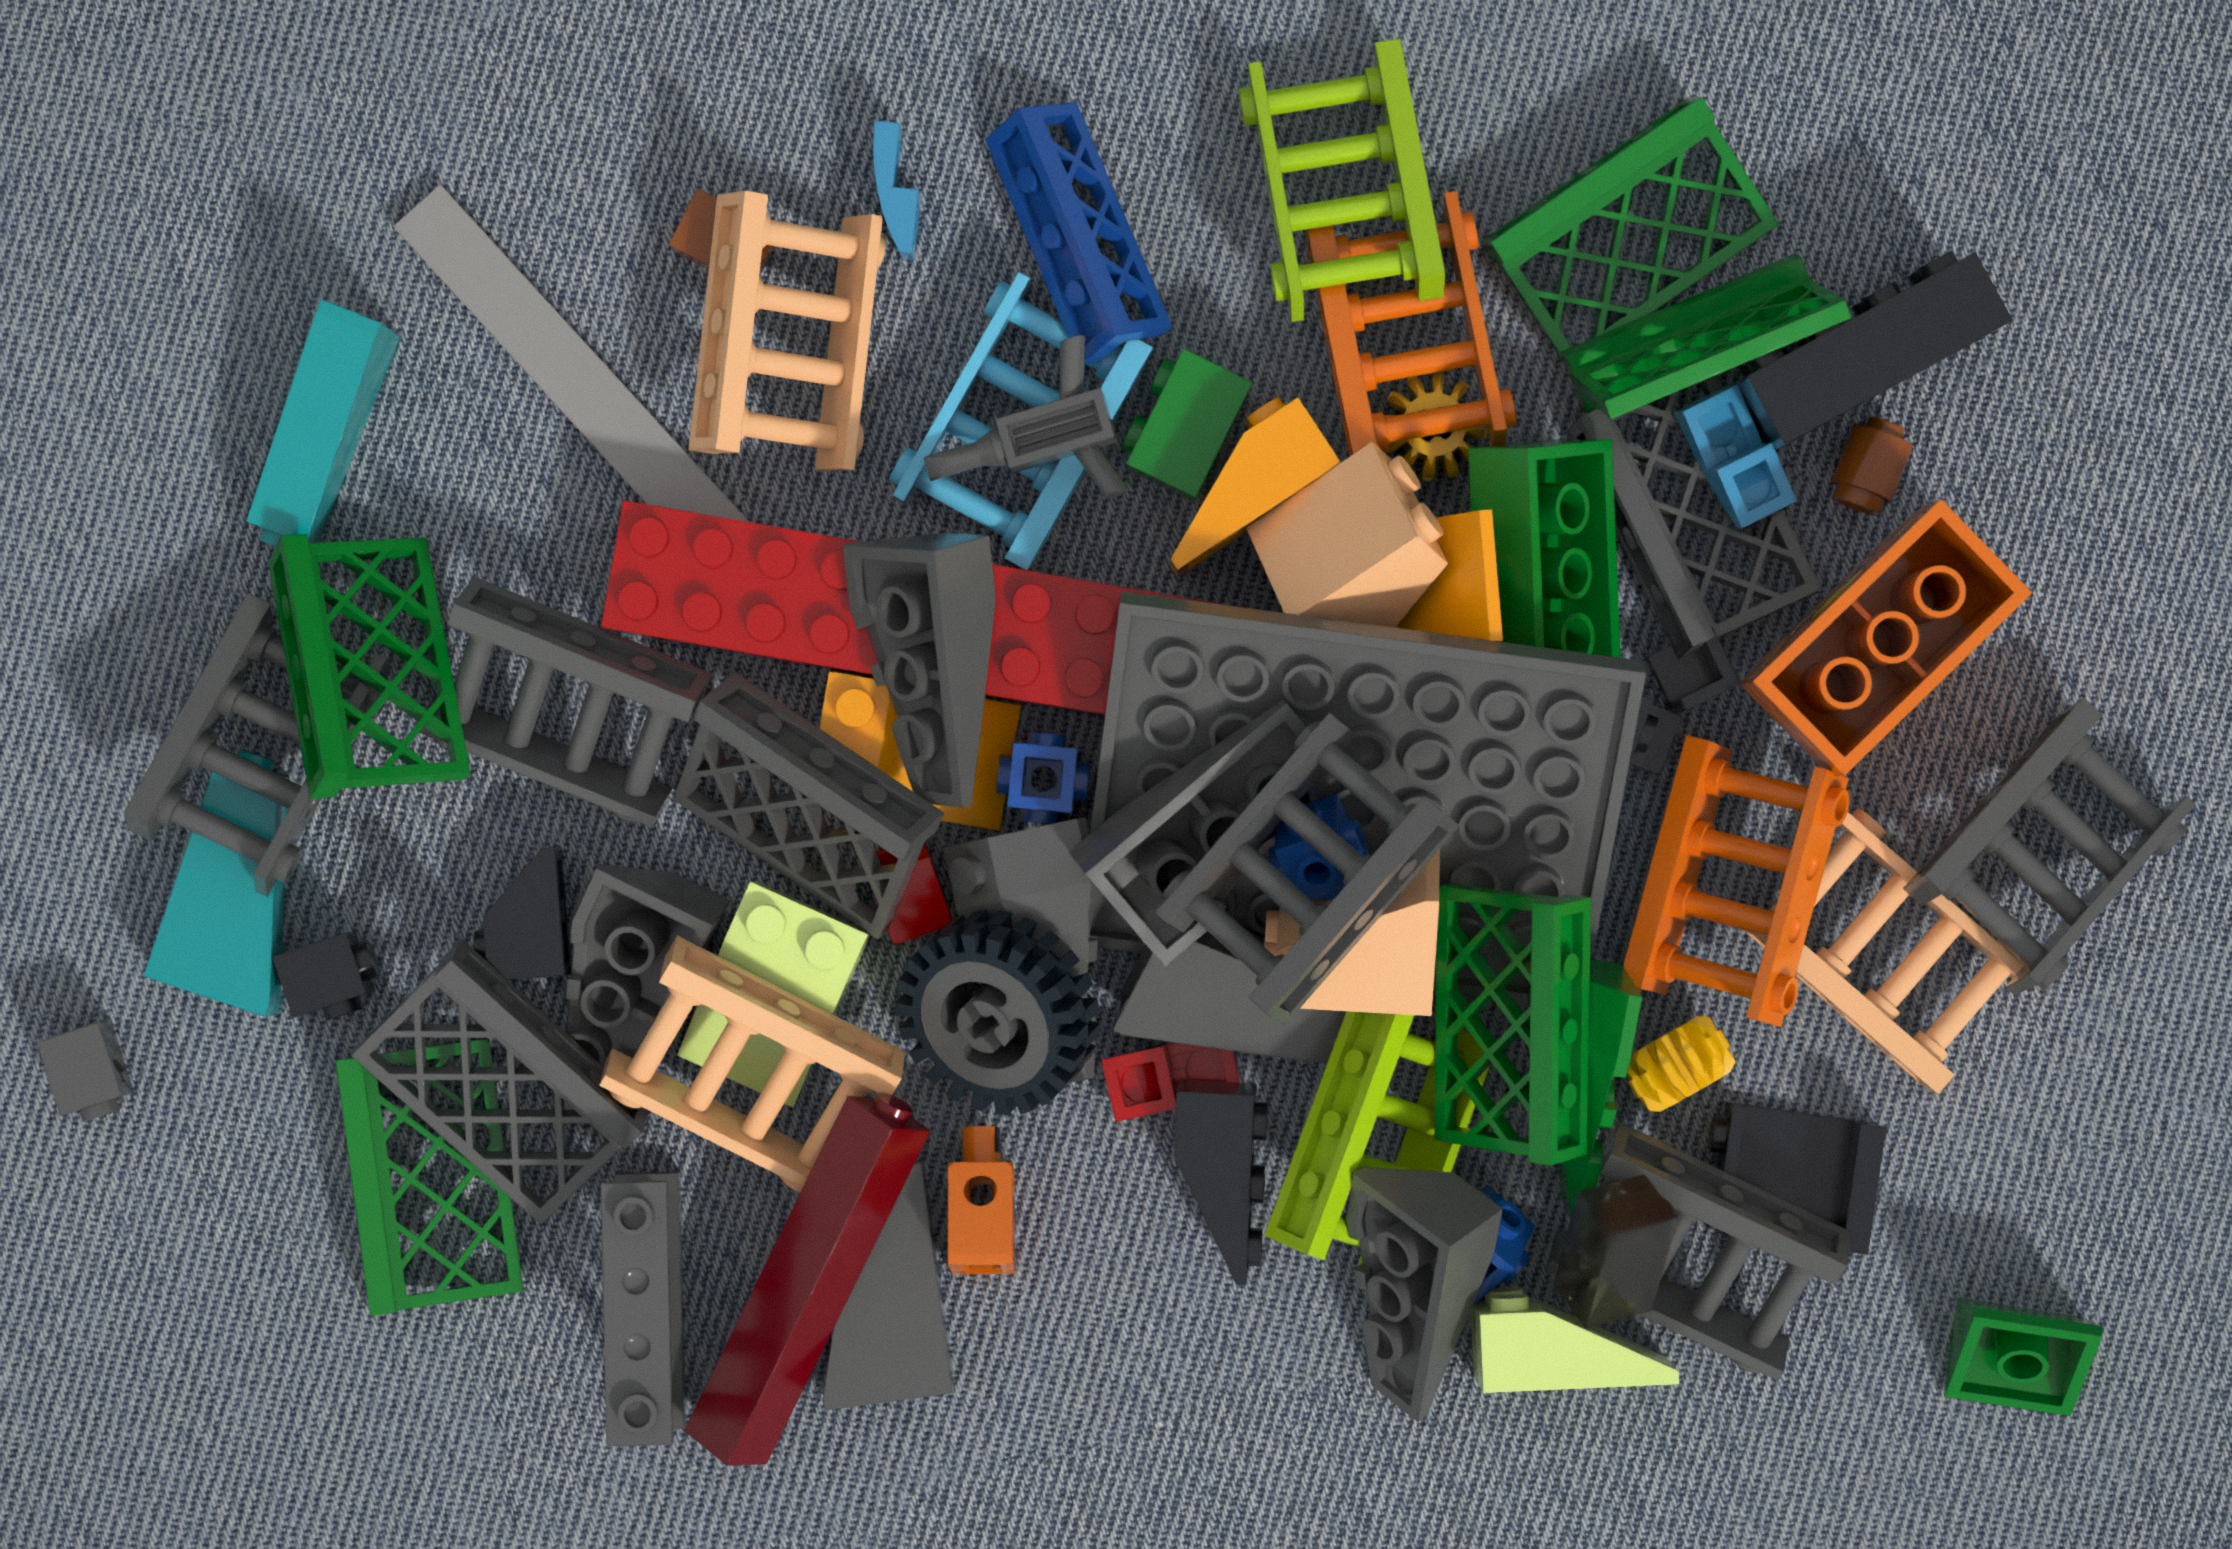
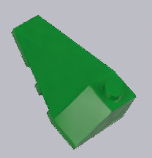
[1528,959,1642,1227]

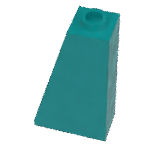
[246,299,401,547]
[144,749,289,1017]

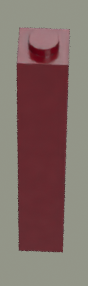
[684,1092,930,1466]

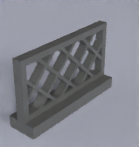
[1566,375,1822,659]
[673,672,944,939]
[351,938,649,1225]

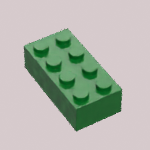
[1468,439,1621,658]

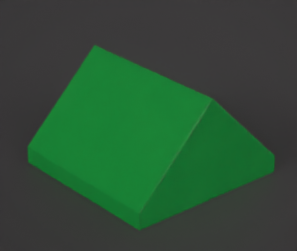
[1944,1298,2102,1416]

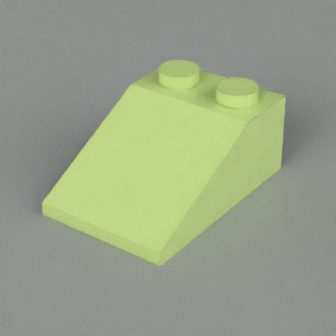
[677,881,871,1107]
[1471,1287,1679,1393]

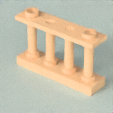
[688,191,885,471]
[1741,808,2025,1094]
[599,935,905,1192]

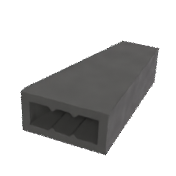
[1113,931,1346,1064]
[823,1159,955,1411]

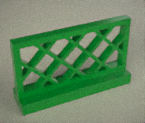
[1480,97,1779,368]
[1561,253,1851,419]
[268,534,471,799]
[1434,884,1591,1166]
[335,1038,523,1316]

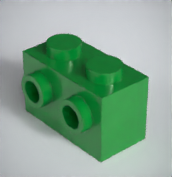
[1121,348,1253,502]

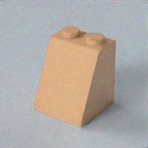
[1246,442,1448,628]
[1264,849,1440,1016]

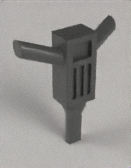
[924,335,1129,497]

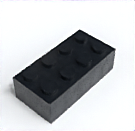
[1736,250,2013,451]

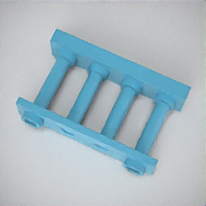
[889,272,1153,571]

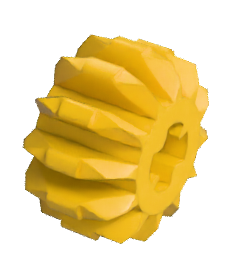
[1383,372,1488,482]
[1627,1016,1736,1112]

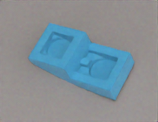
[873,120,921,261]
[1674,385,1797,528]

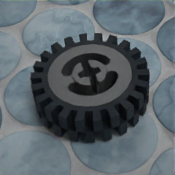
[895,910,1100,1115]

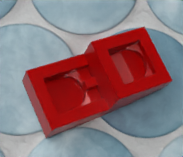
[1101,1042,1243,1122]

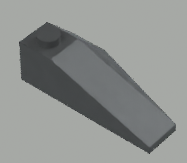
[842,533,996,808]
[1069,700,1306,967]
[943,817,1099,1083]
[564,864,730,1128]
[1346,1167,1503,1422]

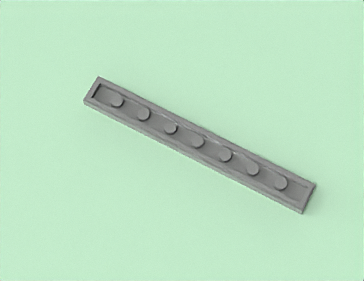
[393,184,749,522]

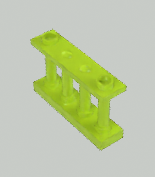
[1238,38,1445,322]
[1264,1011,1490,1265]

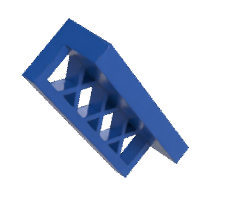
[985,102,1173,364]

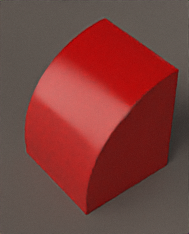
[873,841,952,946]

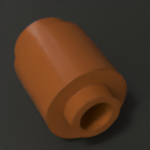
[1831,417,1913,516]

